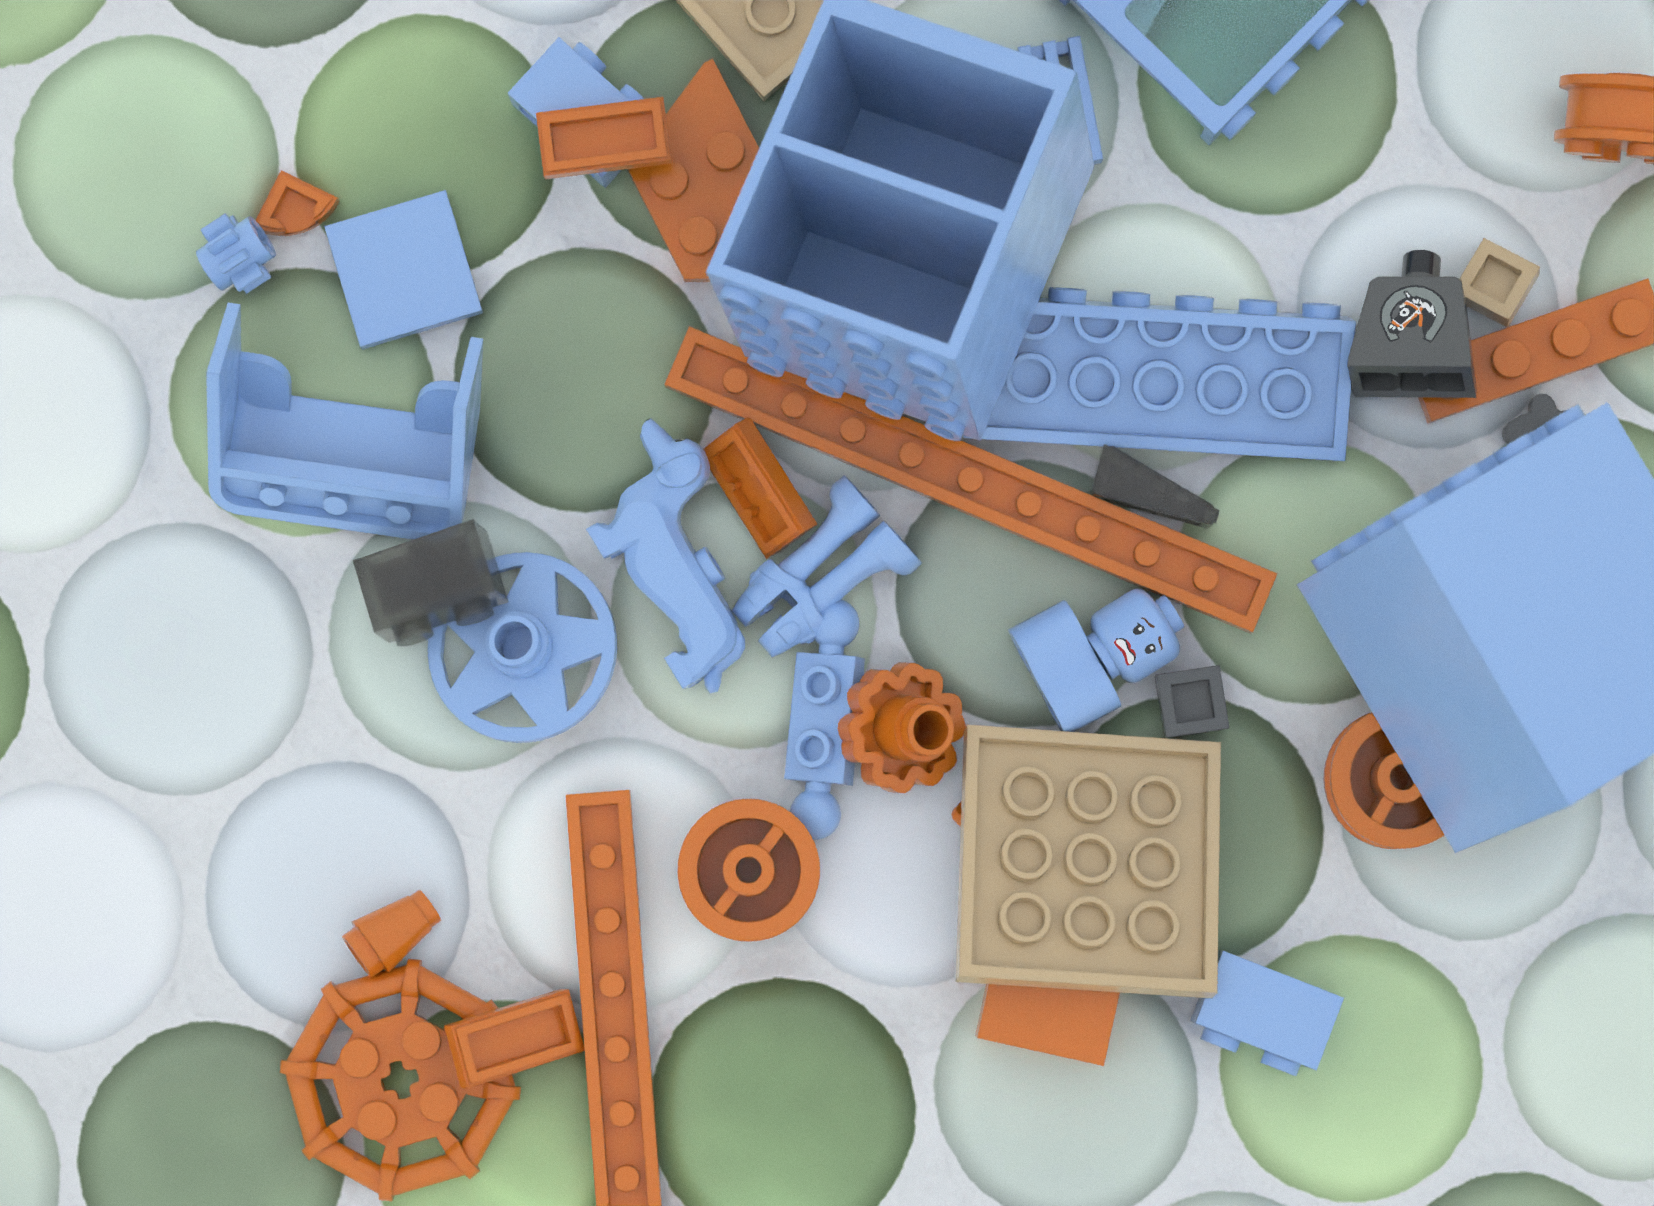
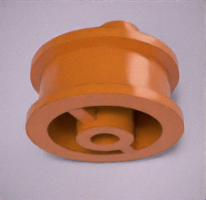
[1554,73,1654,165]
[1323,712,1444,849]
[677,799,820,942]

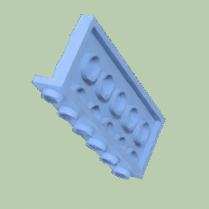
[963,287,1356,461]

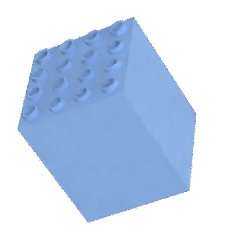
[706,0,1094,441]
[1297,402,1654,853]

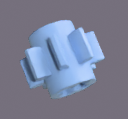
[196,213,276,294]

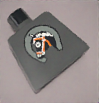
[1347,250,1477,398]

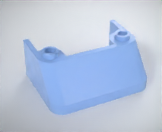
[206,303,483,542]

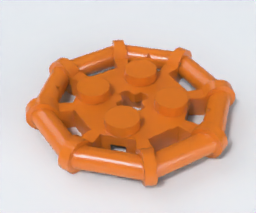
[279,959,521,1202]

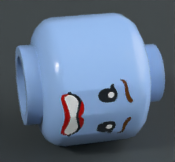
[1086,588,1184,683]

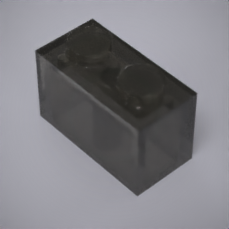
[353,519,509,646]

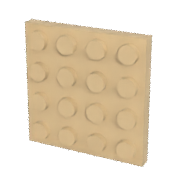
[955,725,1221,998]

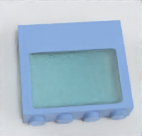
[1059,0,1369,145]

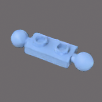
[784,599,865,840]

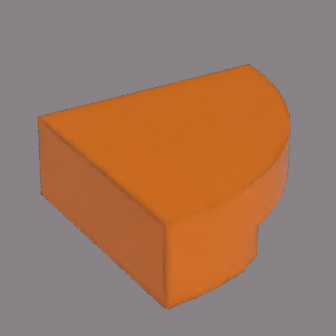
[256,170,340,236]

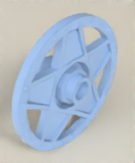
[428,552,617,743]

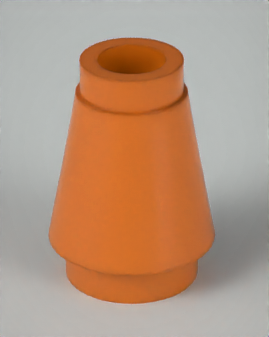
[342,889,441,978]

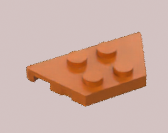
[627,58,759,282]

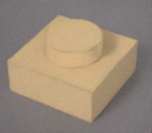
[1459,238,1540,328]

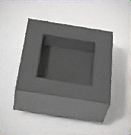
[1154,665,1230,738]

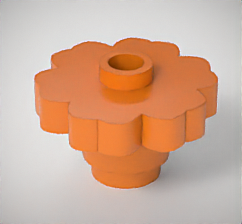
[838,662,966,793]

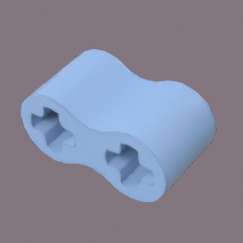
[1008,600,1122,732]

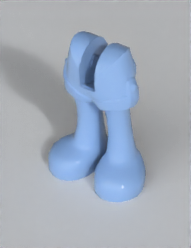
[732,475,922,657]

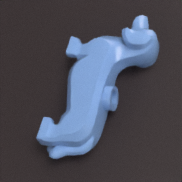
[586,418,745,693]

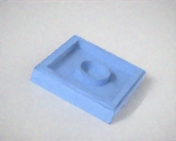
[324,190,483,350]

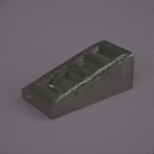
[1089,444,1220,529]

